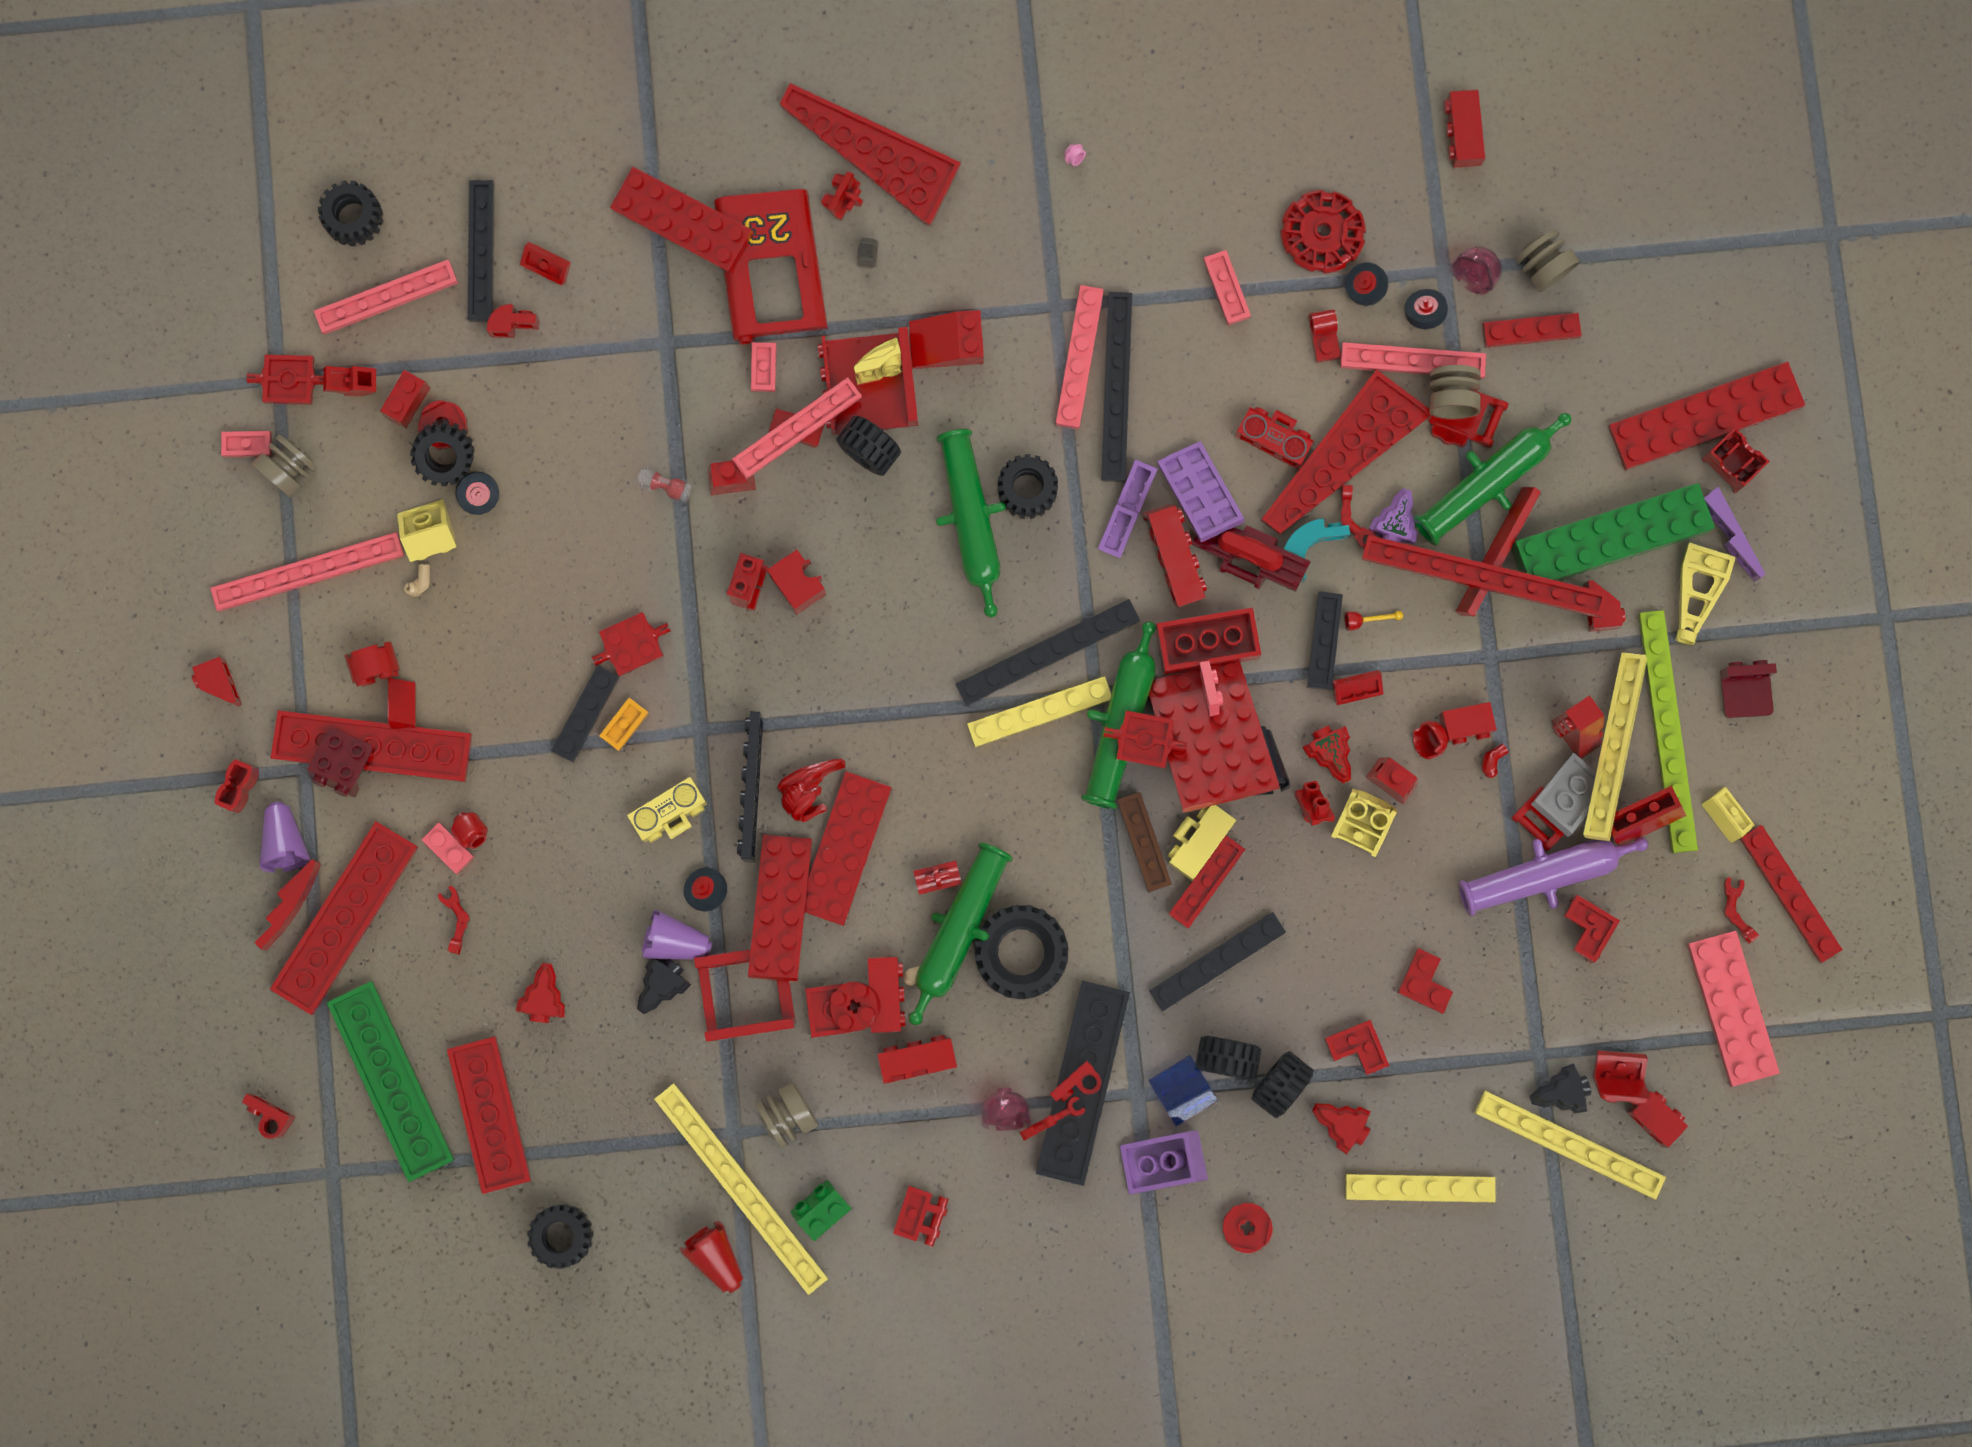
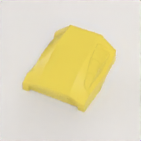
[854,338,902,384]
[1331,789,1397,857]

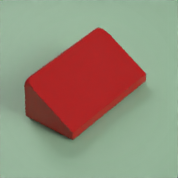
[388,678,416,729]

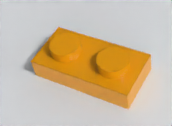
[599,698,649,752]

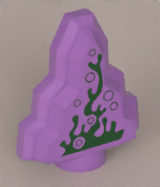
[1369,488,1418,544]

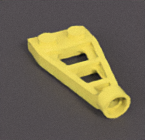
[1675,543,1736,645]

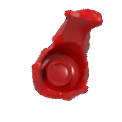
[777,758,846,822]

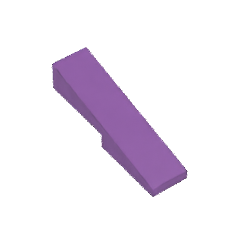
[1098,459,1158,558]
[1705,487,1765,582]

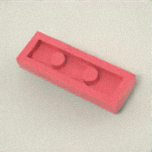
[1203,250,1251,326]

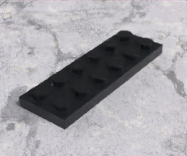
[737,711,764,863]

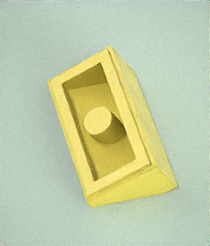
[1702,787,1755,843]

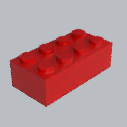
[1156,607,1262,675]

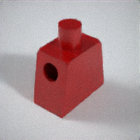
[707,461,756,496]
[1365,757,1418,804]

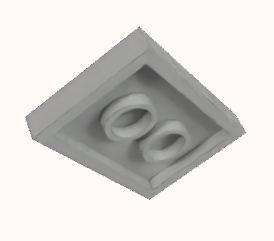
[1531,753,1596,837]

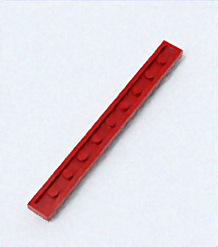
[1362,535,1608,618]

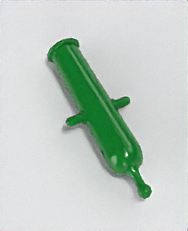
[1413,413,1572,546]
[936,429,1006,618]
[1081,621,1156,810]
[908,842,1013,1026]

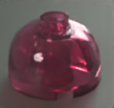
[1453,246,1502,295]
[982,1088,1031,1131]

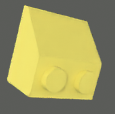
[397,499,456,562]

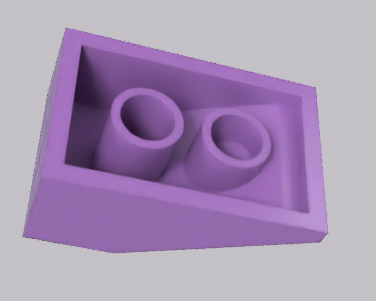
[1120,1130,1208,1195]

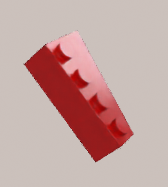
[1142,504,1207,607]

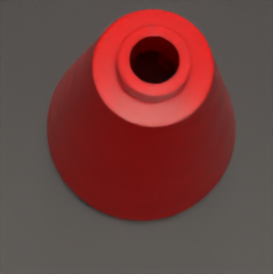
[679,1221,743,1293]

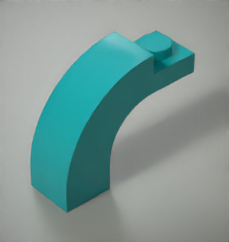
[1284,518,1350,582]

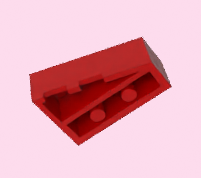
[1551,695,1604,759]
[877,1035,957,1084]

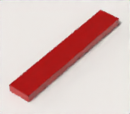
[1455,487,1541,617]

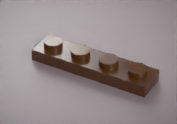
[1117,792,1172,893]

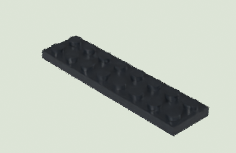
[1036,980,1130,1186]

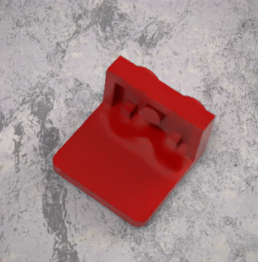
[1593,1050,1651,1105]

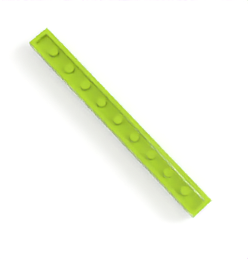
[1638,610,1698,854]

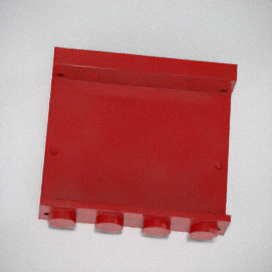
[818,327,918,435]

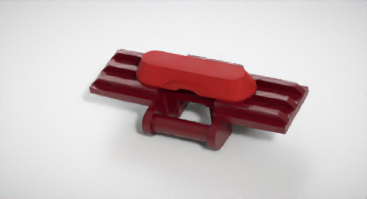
[1192,525,1311,592]

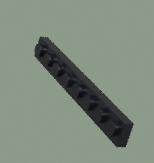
[1101,292,1132,482]
[956,599,1140,707]

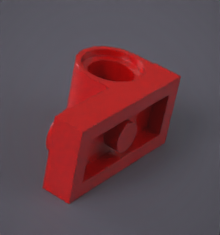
[1308,309,1341,363]
[1050,1061,1101,1102]
[241,1094,295,1139]

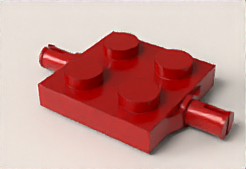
[246,354,323,405]
[592,612,671,676]
[1103,711,1188,769]

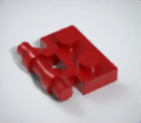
[893,1186,949,1247]

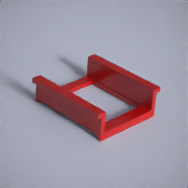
[694,949,796,1042]

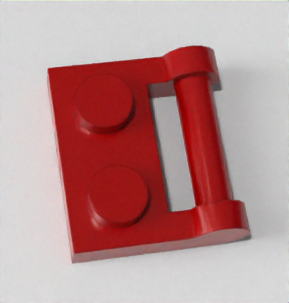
[1511,786,1564,852]

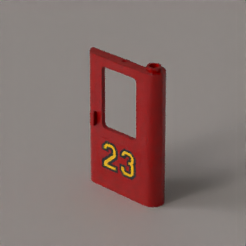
[714,189,828,345]

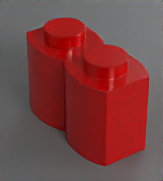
[215,759,259,814]

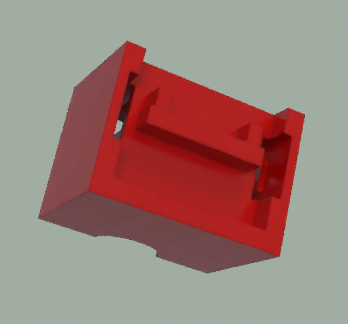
[1701,427,1770,493]
[767,549,826,615]

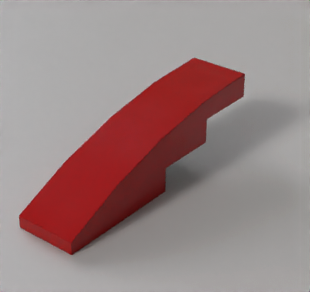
[254,859,321,951]

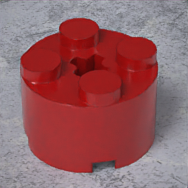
[344,641,400,687]

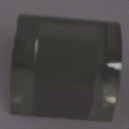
[857,238,878,268]

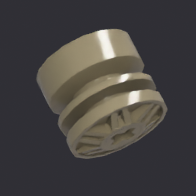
[1515,229,1581,292]
[1430,365,1481,419]
[251,434,318,498]
[756,1081,819,1148]

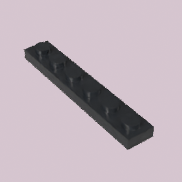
[468,180,495,322]
[1149,912,1286,1012]

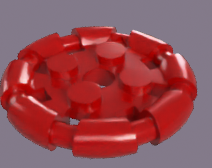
[1280,190,1366,274]

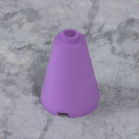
[259,802,310,873]
[641,909,712,960]

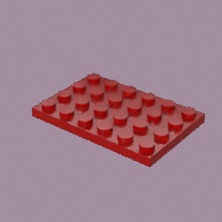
[1149,662,1279,813]

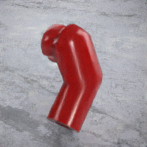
[1481,743,1509,778]

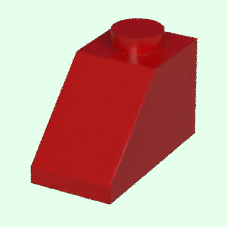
[1583,580,1626,632]
[192,657,242,706]

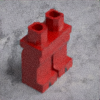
[727,553,769,611]

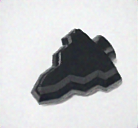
[637,959,691,1014]
[1529,1063,1591,1113]

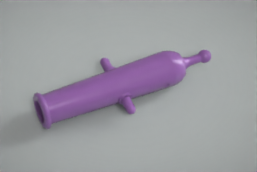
[1458,837,1648,916]

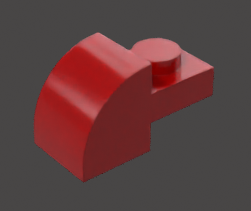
[487,304,539,338]
[323,366,376,396]

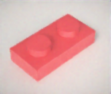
[751,342,777,392]
[221,431,272,457]
[1200,661,1223,716]
[422,823,474,875]

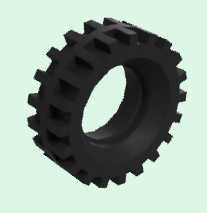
[975,905,1069,1000]

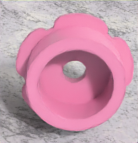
[1064,144,1086,166]

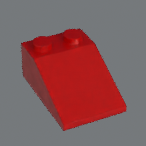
[909,310,984,369]

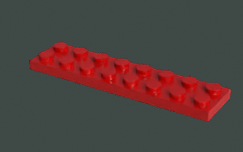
[1608,362,1806,471]
[270,710,473,783]
[269,821,419,1015]

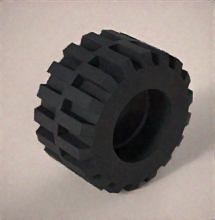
[318,180,383,247]
[836,415,901,476]
[410,421,475,486]
[997,454,1058,519]
[1195,1036,1262,1080]
[1252,1051,1314,1119]
[527,1204,593,1269]

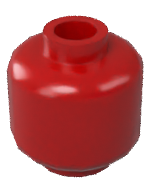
[451,812,488,849]

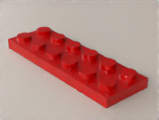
[610,167,754,273]
[805,772,892,926]
[748,835,812,981]
[447,1036,532,1194]

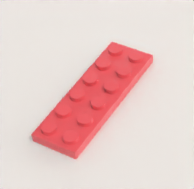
[1687,931,1780,1087]

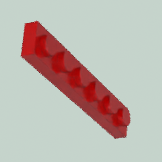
[1740,825,1843,963]

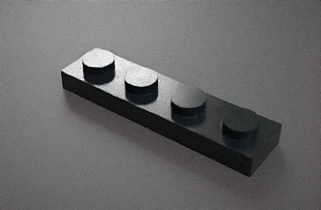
[1307,591,1343,691]
[551,665,620,763]

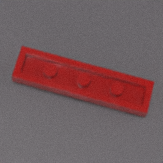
[1482,313,1582,348]
[1168,835,1246,929]

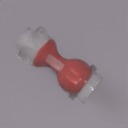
[637,466,693,503]

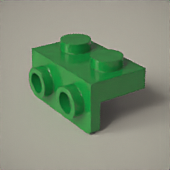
[790,1180,852,1241]

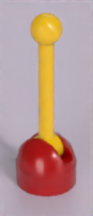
[1344,611,1403,631]

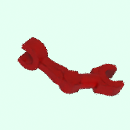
[1340,485,1376,549]
[1723,877,1759,944]
[438,886,470,955]
[1019,1096,1086,1141]

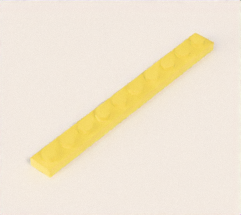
[655,1083,829,1295]

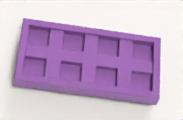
[1157,441,1244,542]

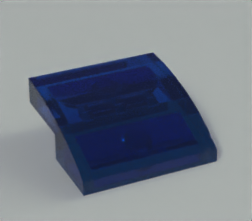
[1148,1055,1218,1126]

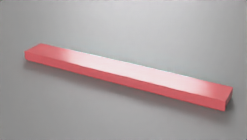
[210,532,405,612]

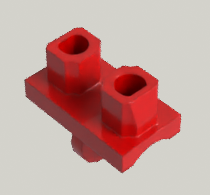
[821,171,863,221]
[1294,781,1335,826]
[913,861,962,895]

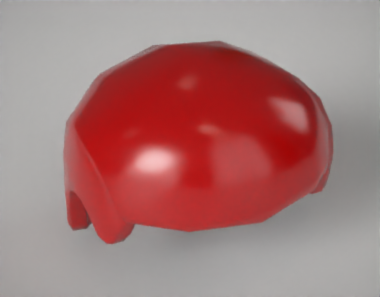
[1413,721,1448,760]

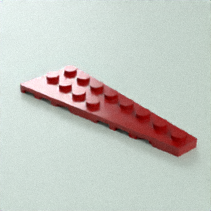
[779,83,961,226]
[1261,369,1431,535]

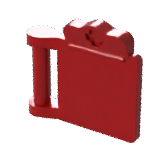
[1429,391,1509,448]

